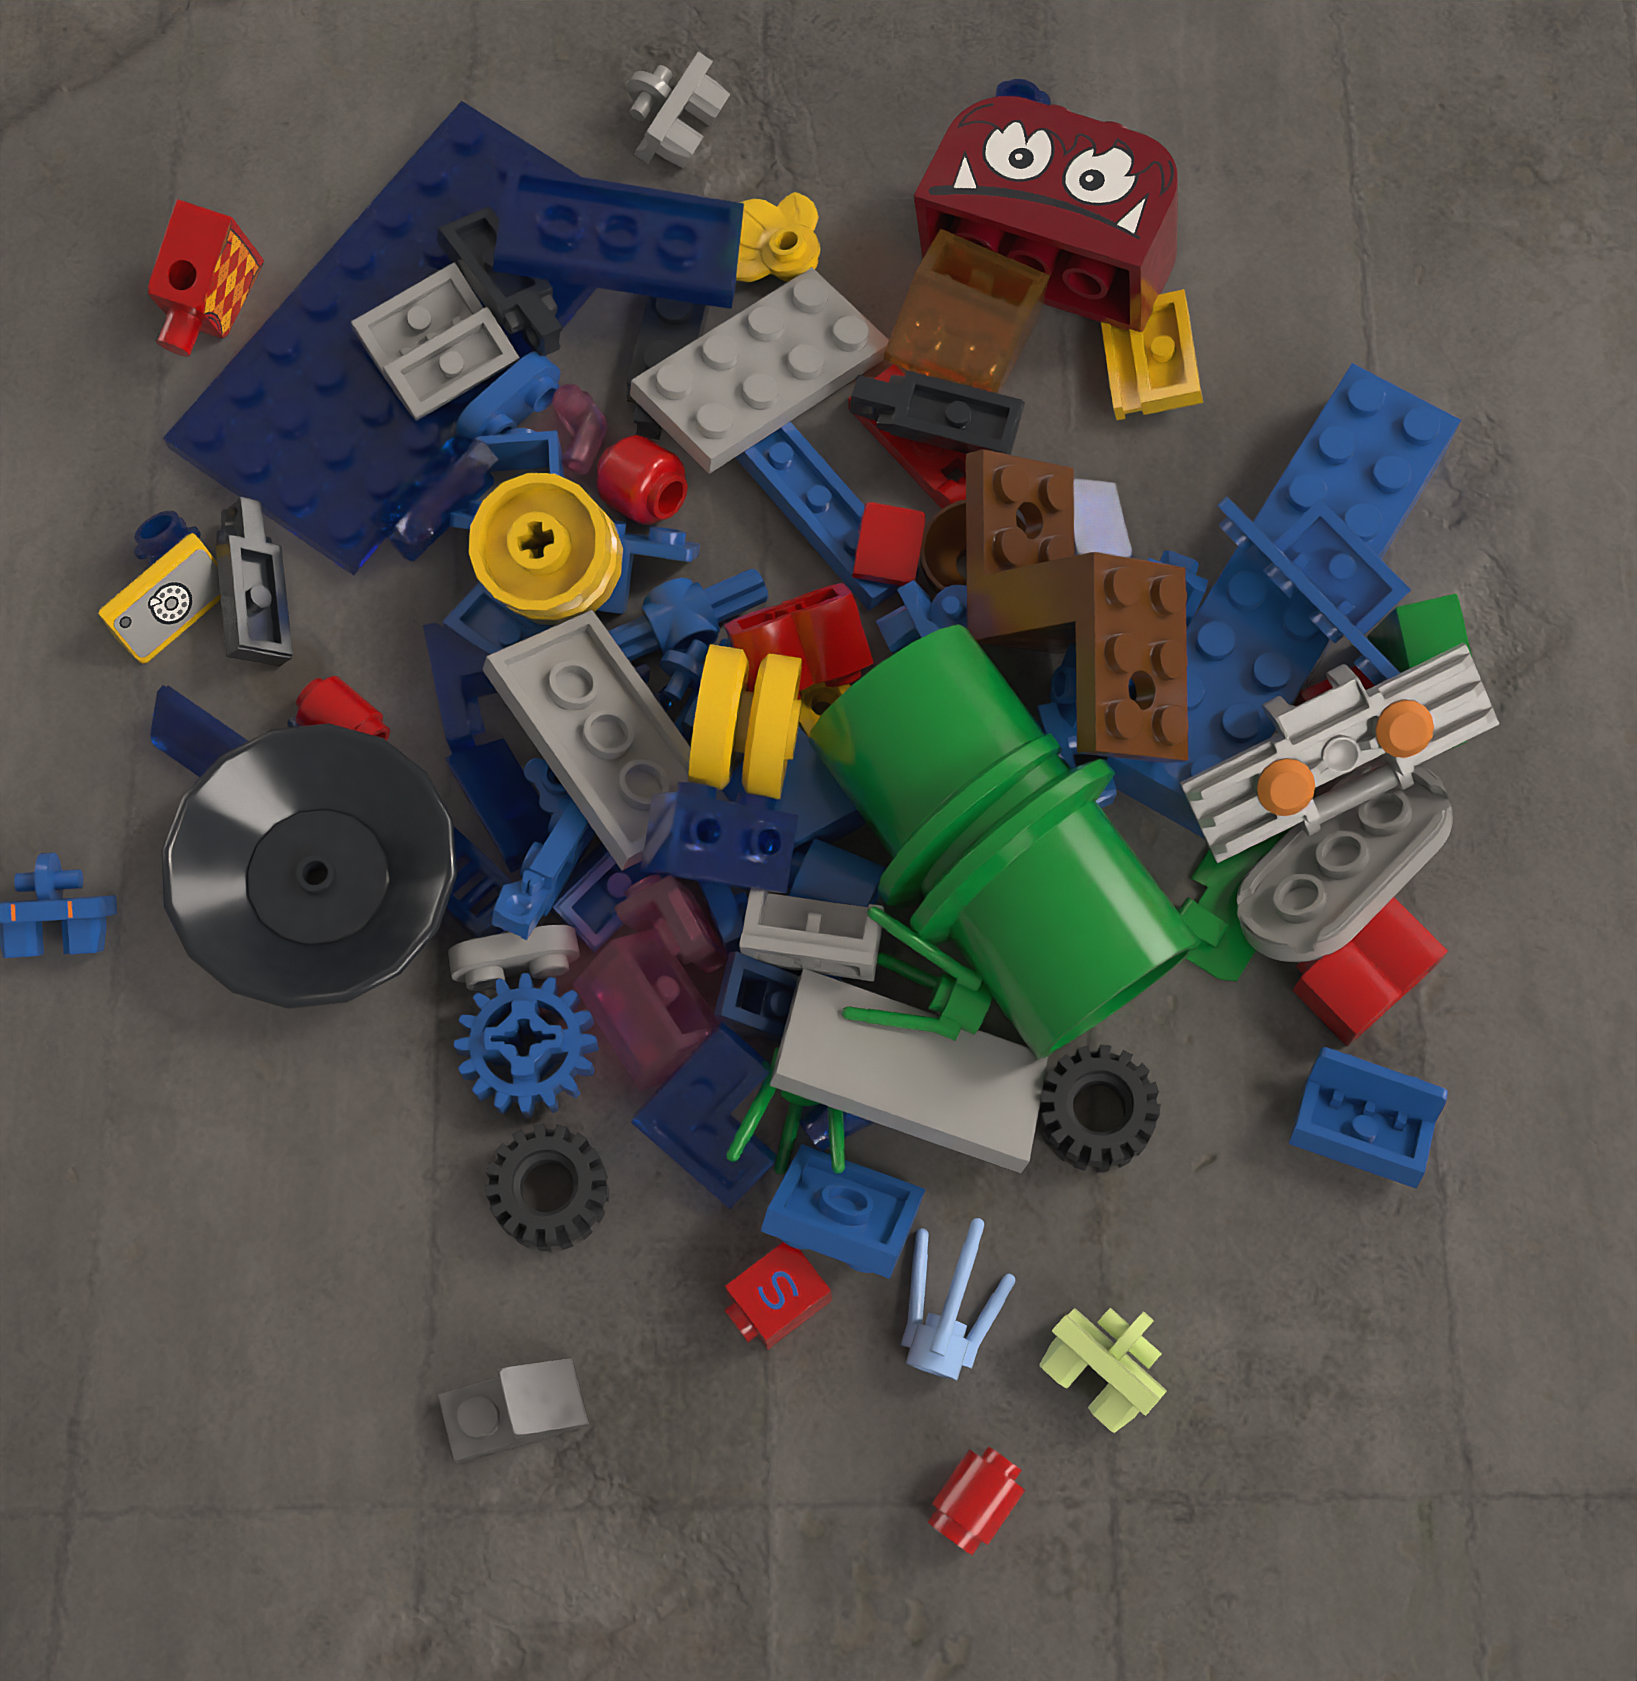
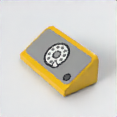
[98,533,221,664]

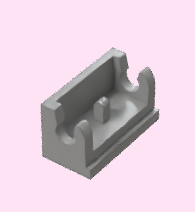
[739,887,884,981]

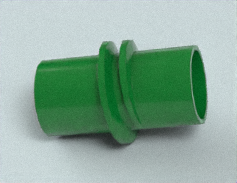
[809,624,1201,1059]

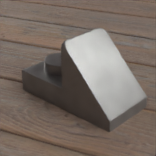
[438,1358,589,1464]

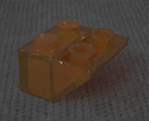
[883,229,1050,394]

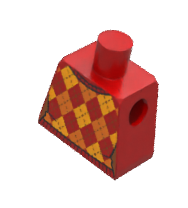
[148,199,264,357]

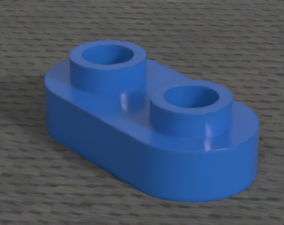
[456,351,560,452]

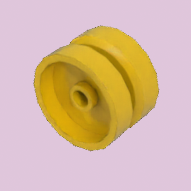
[468,473,623,625]
[688,644,802,799]

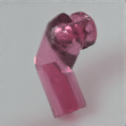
[552,384,608,474]

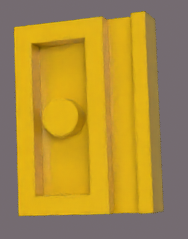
[1101,289,1203,420]

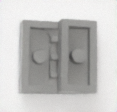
[351,262,520,421]

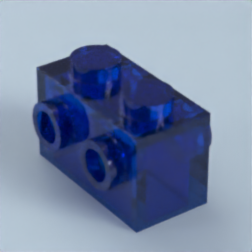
[641,782,798,893]

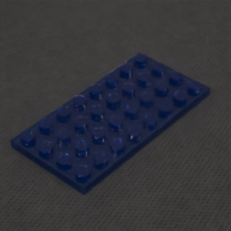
[163,101,647,576]

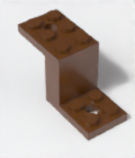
[966,449,1189,763]

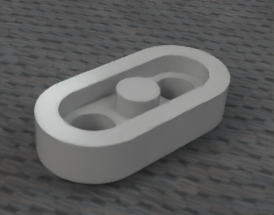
[448,925,580,991]

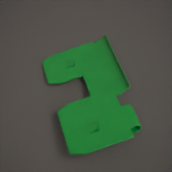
[1178,825,1295,982]

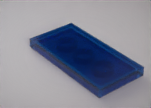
[493,165,744,309]

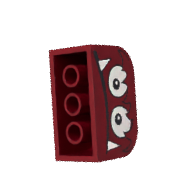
[914,96,1178,333]

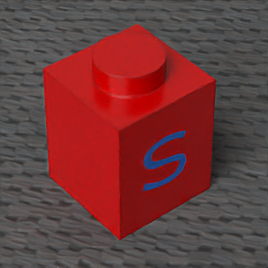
[724,1242,832,1350]

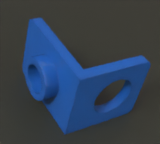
[475,428,564,478]

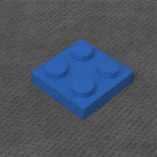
[761,1144,926,1279]

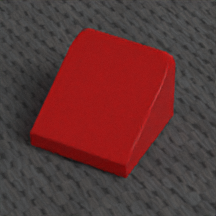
[852,502,926,586]

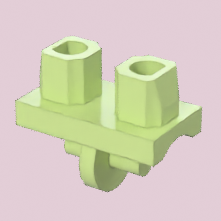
[1039,1308,1167,1433]

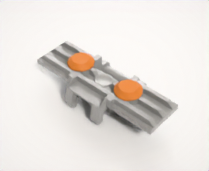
[1180,643,1499,863]

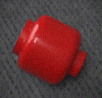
[596,435,688,525]

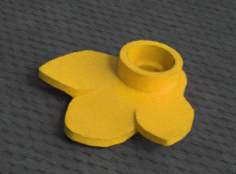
[713,192,820,282]

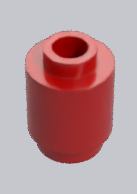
[296,676,390,740]
[927,1446,1026,1556]

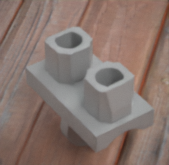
[626,52,730,168]

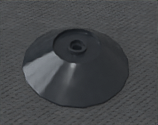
[161,723,457,1009]

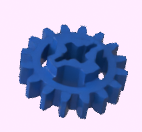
[454,973,599,1118]

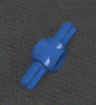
[608,569,769,662]

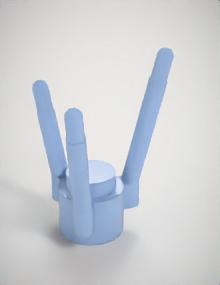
[900,1218,1015,1381]

